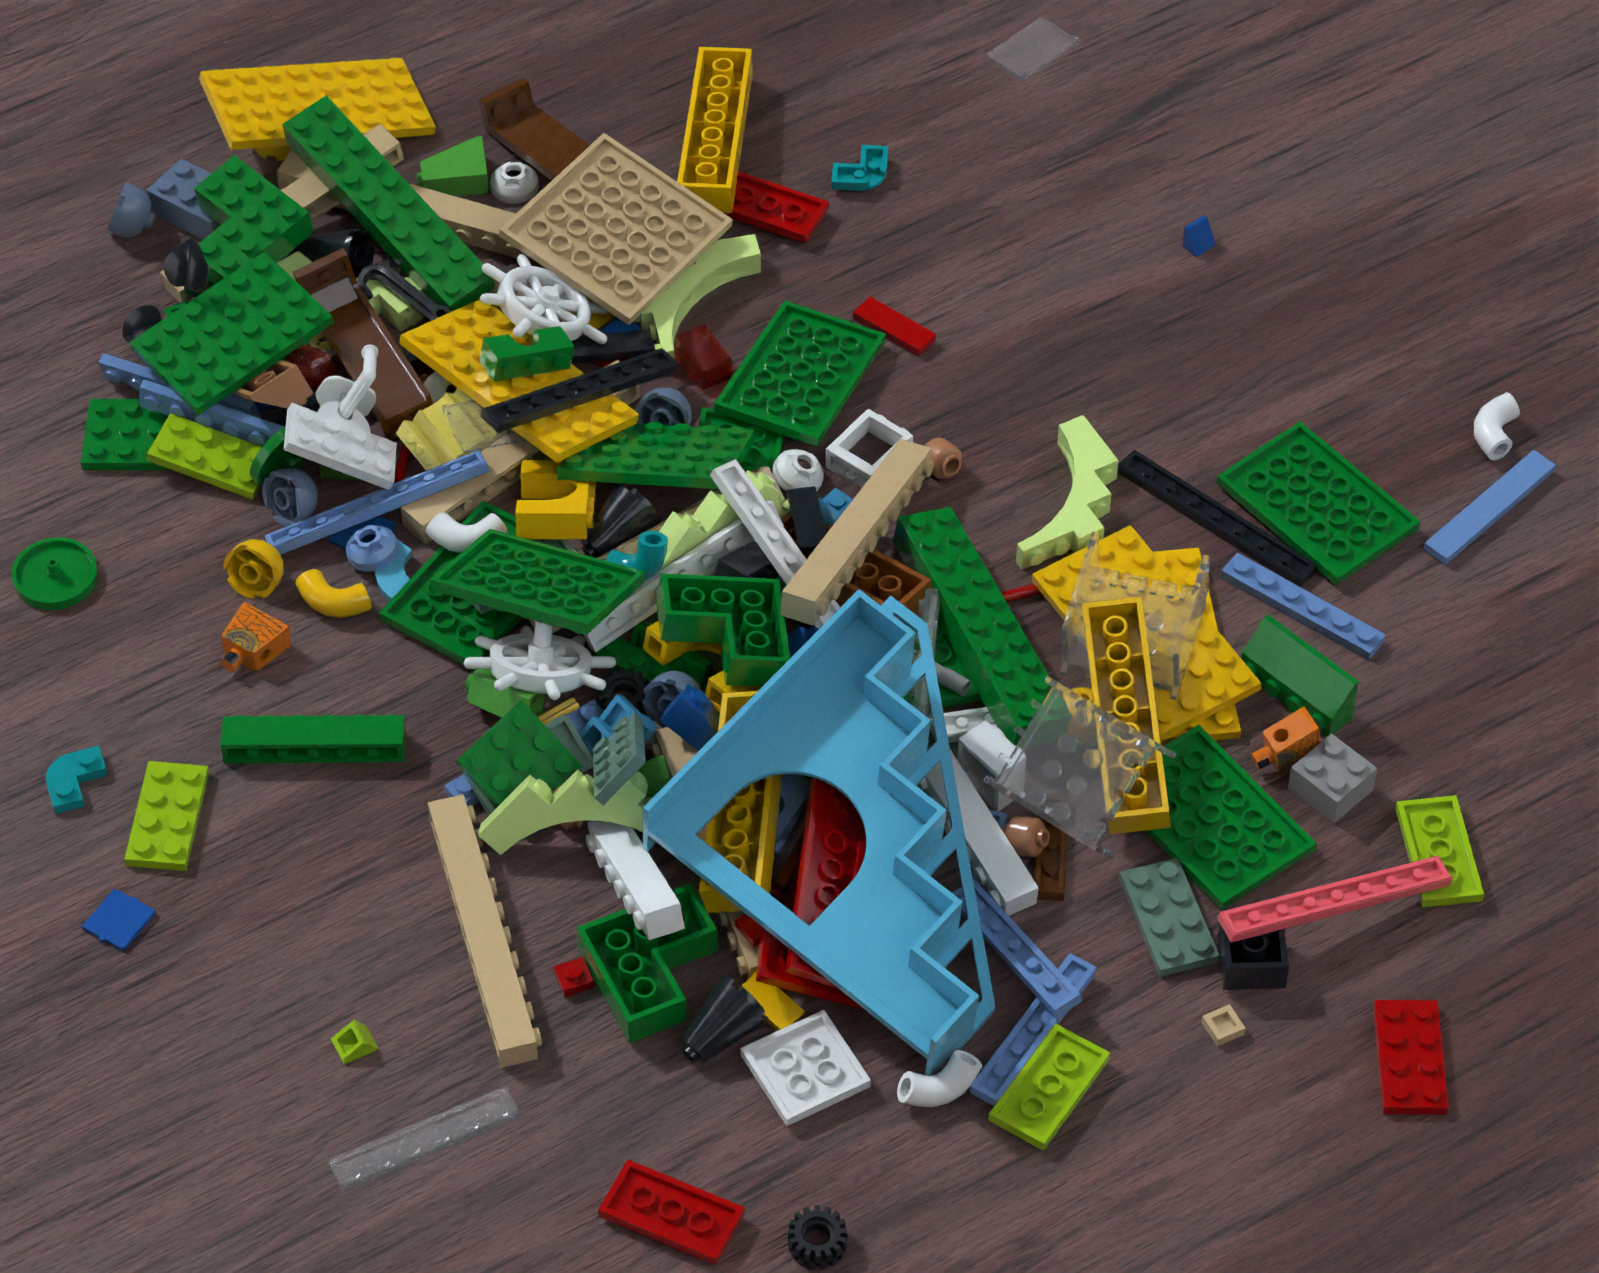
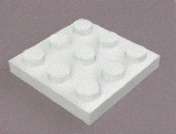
[740,1010,871,1126]

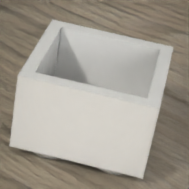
[958,720,1027,812]

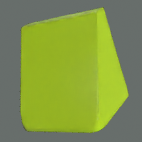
[331,1020,378,1064]

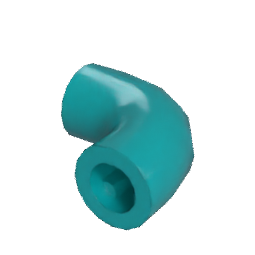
[606,531,668,580]

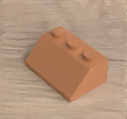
[232,360,313,409]

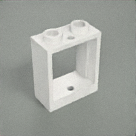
[826,409,913,489]

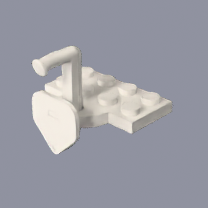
[284,344,397,490]

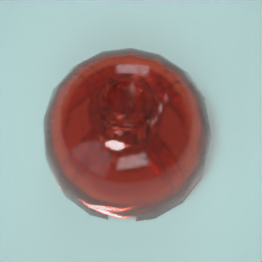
[283,344,340,393]

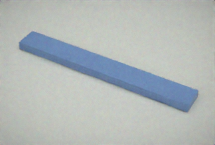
[265,450,489,555]

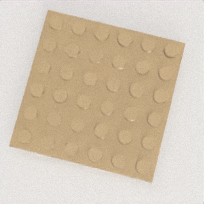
[499,133,733,325]

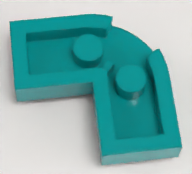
[831,145,888,191]
[46,745,107,814]

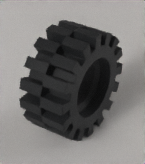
[597,667,649,714]
[788,1205,847,1270]

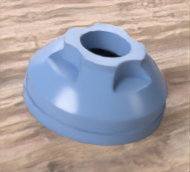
[346,525,399,572]

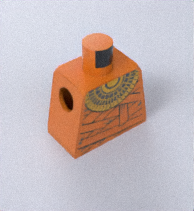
[221,602,292,672]
[1250,707,1321,775]

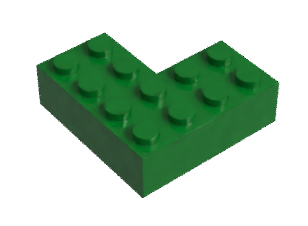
[194,155,314,285]
[656,573,790,687]
[576,883,718,1043]

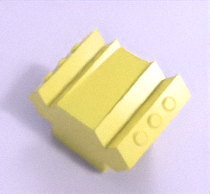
[396,388,508,471]

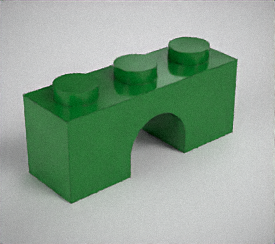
[479,326,575,381]

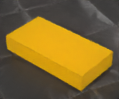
[742,971,805,1031]

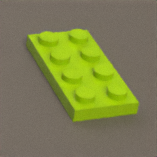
[147,413,262,500]
[124,761,209,871]
[1395,795,1484,908]
[988,1024,1110,1151]

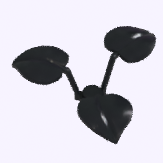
[122,238,209,343]

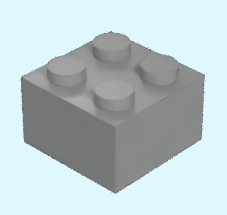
[1288,733,1378,824]

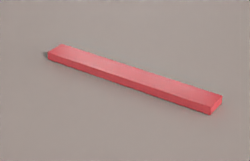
[1217,856,1452,943]

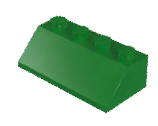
[1241,614,1359,737]

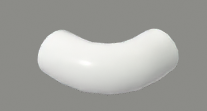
[1474,392,1520,461]
[426,512,509,553]
[897,1050,982,1108]

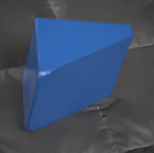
[1182,215,1215,257]

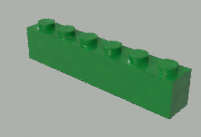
[220,714,406,763]

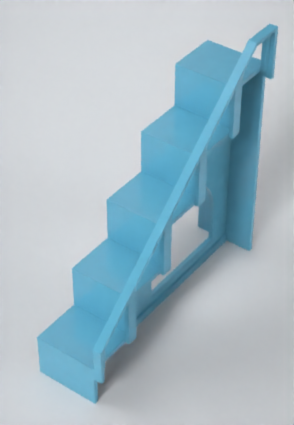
[643,589,996,1076]

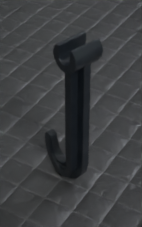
[357,264,451,321]

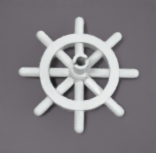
[480,254,607,344]
[464,620,616,700]

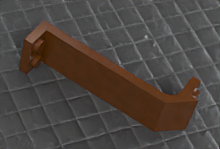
[479,78,590,180]
[293,248,433,442]

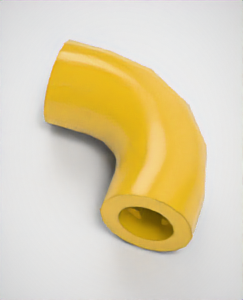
[295,569,372,618]

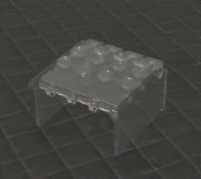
[1060,531,1209,701]
[984,676,1176,859]

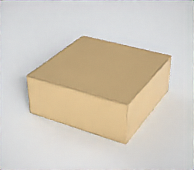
[1201,1004,1246,1047]

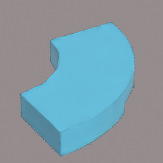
[375,539,413,602]

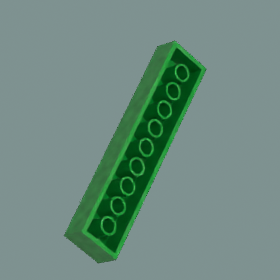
[282,95,495,312]
[893,507,1072,749]

